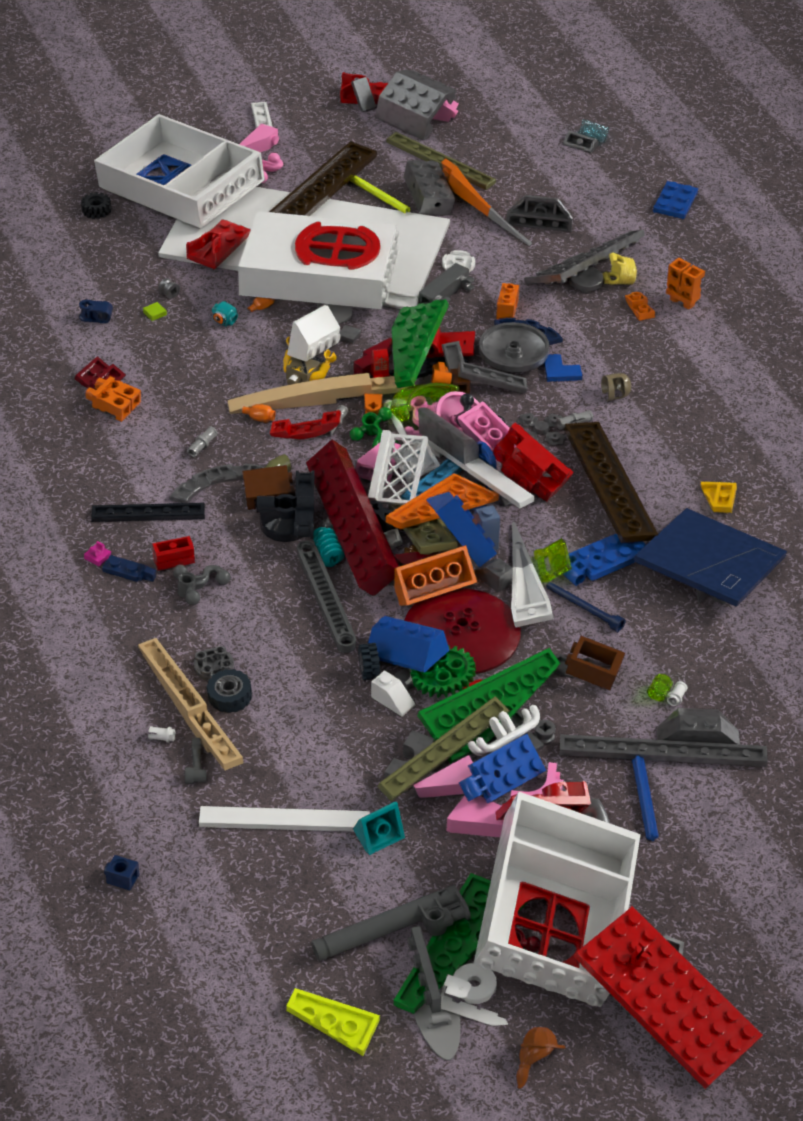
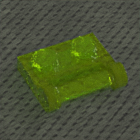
[533,538,572,583]

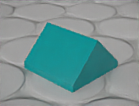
[353,801,405,855]

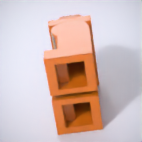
[666,258,705,309]
[86,376,141,422]

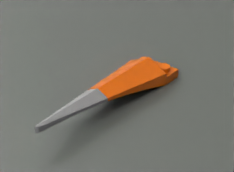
[441,158,532,246]

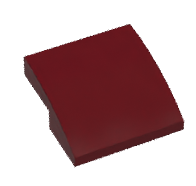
[74,356,126,390]

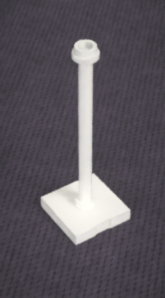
[382,399,440,483]

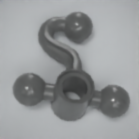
[173,565,231,605]

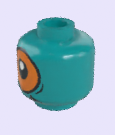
[212,301,238,326]

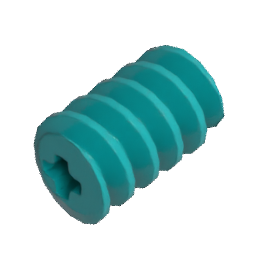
[312,527,345,567]

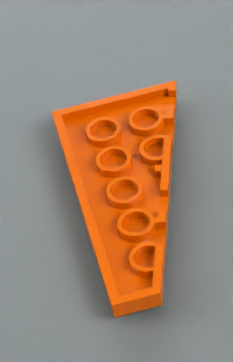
[386,473,499,529]

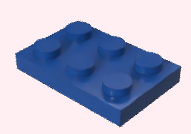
[653,181,698,219]

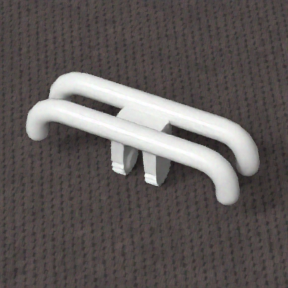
[468,705,540,756]

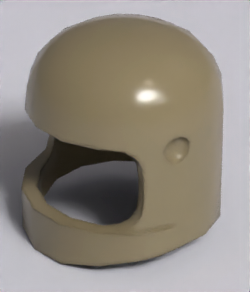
[601,373,631,402]

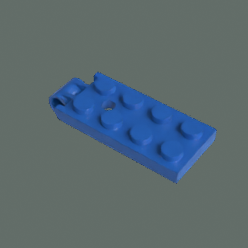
[562,533,646,586]
[458,734,546,803]

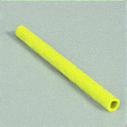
[350,176,410,213]

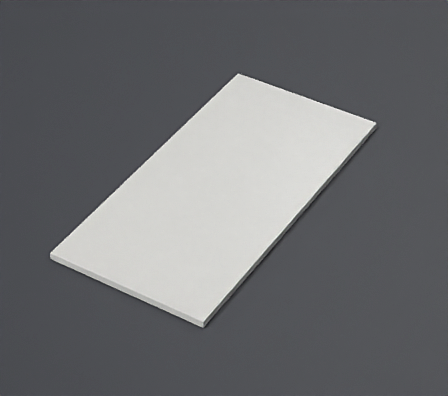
[158,187,450,295]

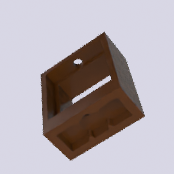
[565,636,625,691]

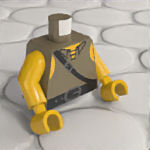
[283,336,337,385]

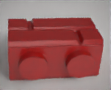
[152,536,195,571]

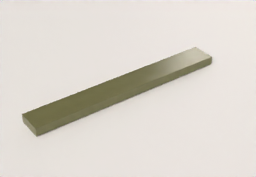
[386,132,496,190]
[377,696,509,802]

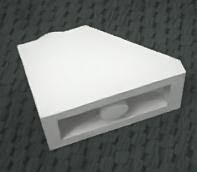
[371,670,415,717]

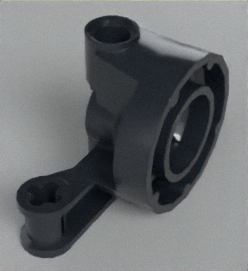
[257,470,315,542]

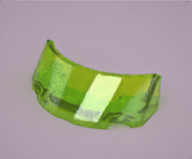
[390,383,459,422]

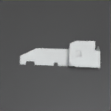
[441,975,508,1026]

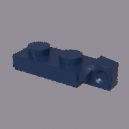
[102,555,156,582]

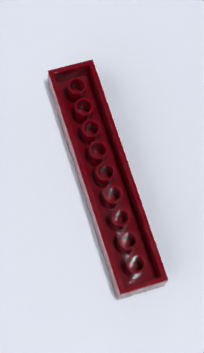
[306,439,399,596]

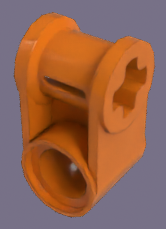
[364,394,383,415]

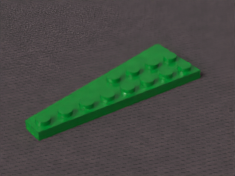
[393,873,528,1014]

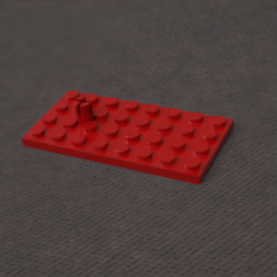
[573,906,763,1090]

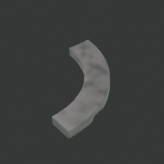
[170,464,265,503]

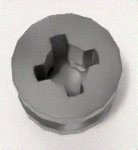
[158,278,180,299]
[534,720,555,745]

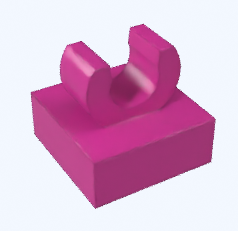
[84,541,111,566]

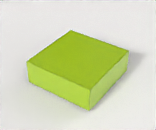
[143,302,167,321]

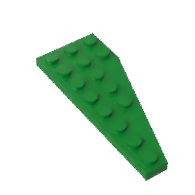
[417,648,560,764]

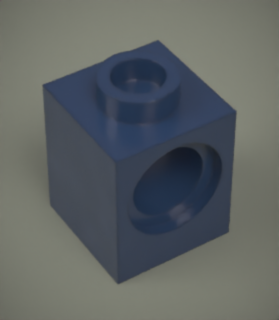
[104,855,140,891]

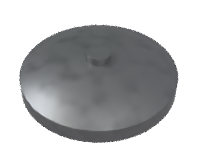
[479,322,549,372]

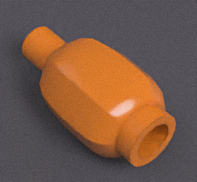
[247,297,275,312]
[242,404,276,423]

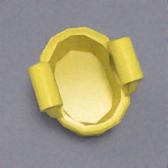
[602,253,637,285]

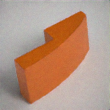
[625,292,655,321]

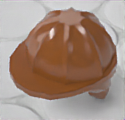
[516,1027,566,1089]

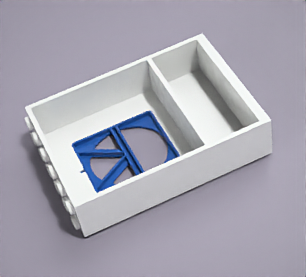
[94,114,265,228]

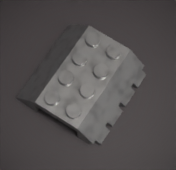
[375,69,456,140]

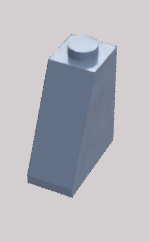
[472,505,500,550]

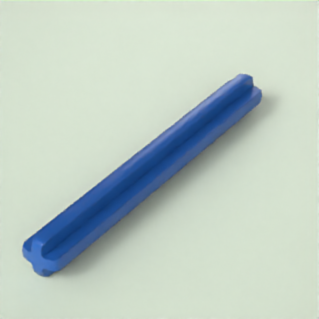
[632,756,659,841]

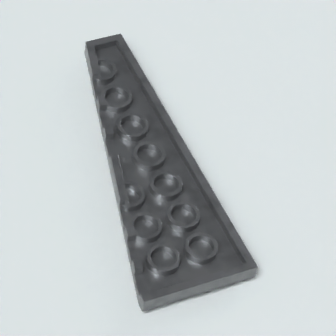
[524,229,645,285]

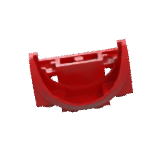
[493,422,574,502]

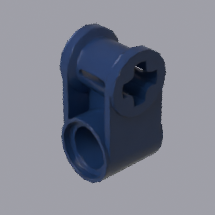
[79,299,113,323]

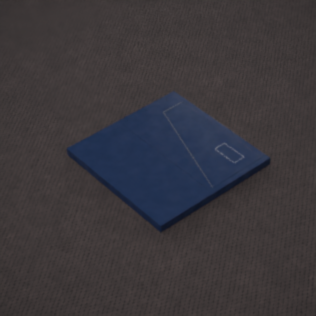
[634,508,787,607]

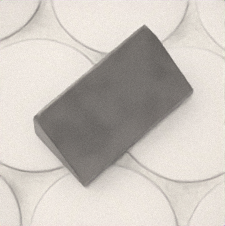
[563,130,599,153]

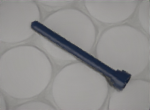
[546,582,626,633]

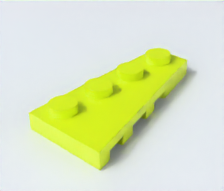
[286,988,380,1056]

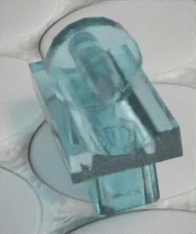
[578,119,609,143]

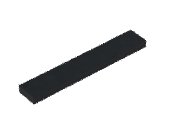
[91,502,205,522]

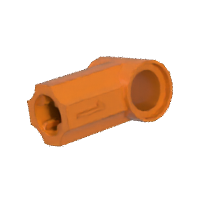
[431,362,452,389]

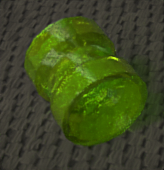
[647,674,673,702]

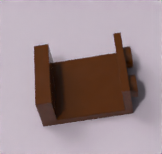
[242,465,295,510]

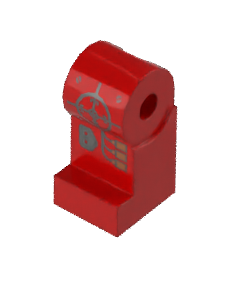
[371,349,389,378]

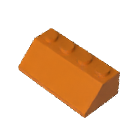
[394,545,477,606]

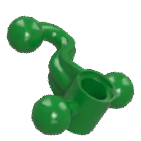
[349,407,400,448]

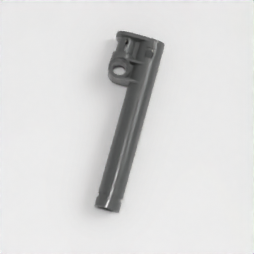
[311,885,471,962]

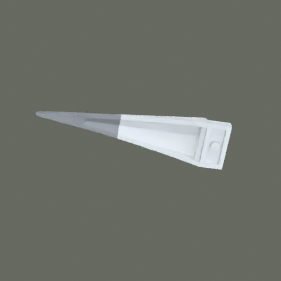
[511,522,554,627]

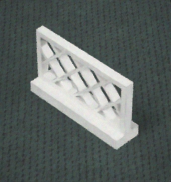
[368,430,428,505]

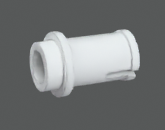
[667,681,688,706]
[148,726,176,743]

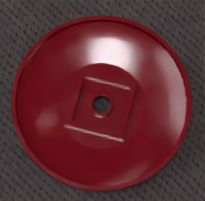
[404,588,521,674]

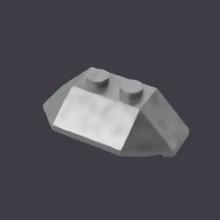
[506,195,573,232]
[657,708,740,744]

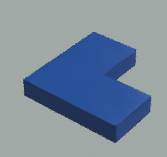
[544,354,582,382]

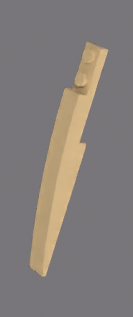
[228,373,407,414]
[138,638,243,771]

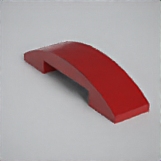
[270,410,341,439]

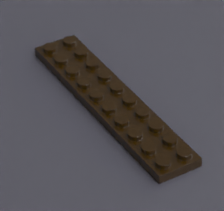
[269,141,377,216]
[564,422,658,543]

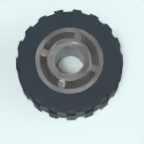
[206,669,252,713]

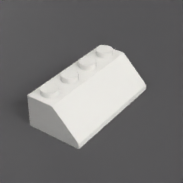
[287,305,341,361]

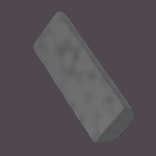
[418,407,479,465]

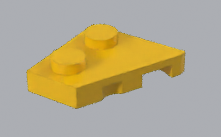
[701,482,737,513]

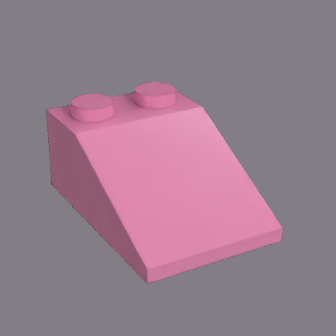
[457,402,516,463]

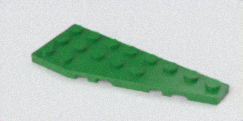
[391,299,449,388]

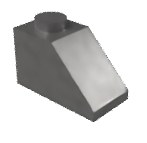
[474,558,513,593]

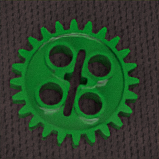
[410,645,476,698]

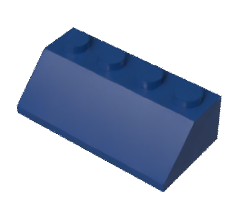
[427,492,497,567]
[368,616,449,673]

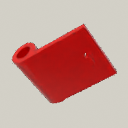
[426,326,475,358]

